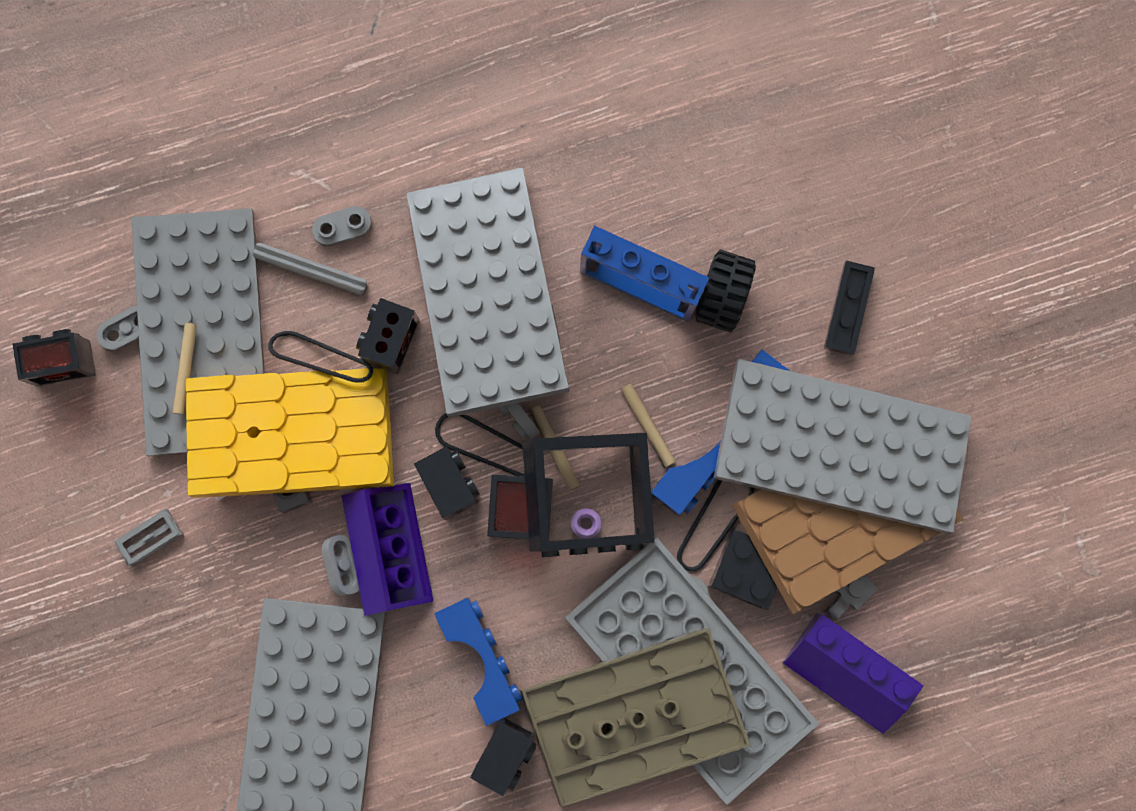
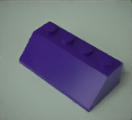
[341,483,433,616]
[782,613,924,734]

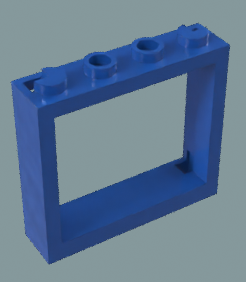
[580,225,709,322]

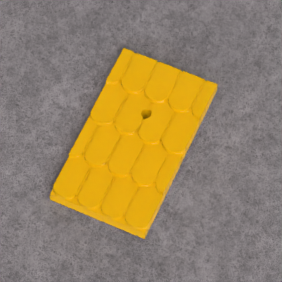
[186,368,394,498]

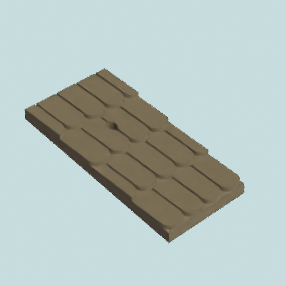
[519,628,751,807]

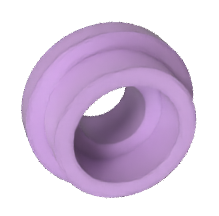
[571,508,601,538]

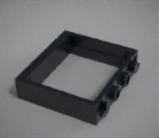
[522,433,655,557]

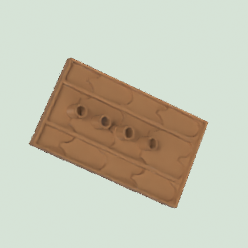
[732,490,964,615]

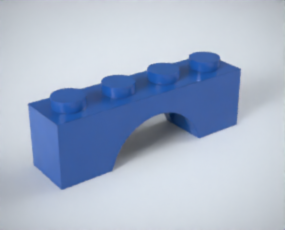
[434,597,523,726]

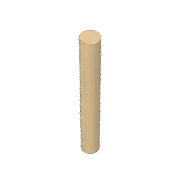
[172,323,197,415]
[621,384,676,467]
[530,405,580,491]

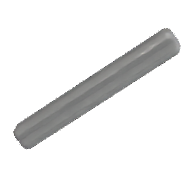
[253,243,368,296]

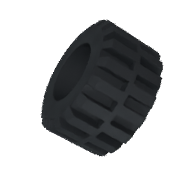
[695,249,756,333]

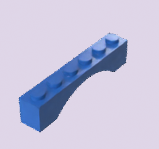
[651,349,790,516]

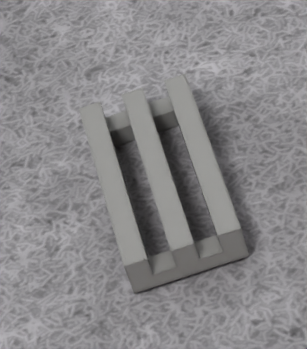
[114,509,183,567]

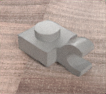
[825,575,878,619]

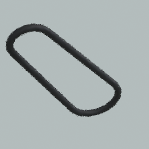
[268,331,373,383]
[435,413,525,477]
[677,480,754,571]

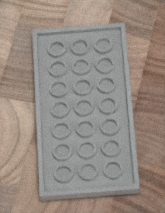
[407,168,570,418]
[132,209,265,456]
[714,359,972,534]
[565,537,819,805]
[237,598,386,811]

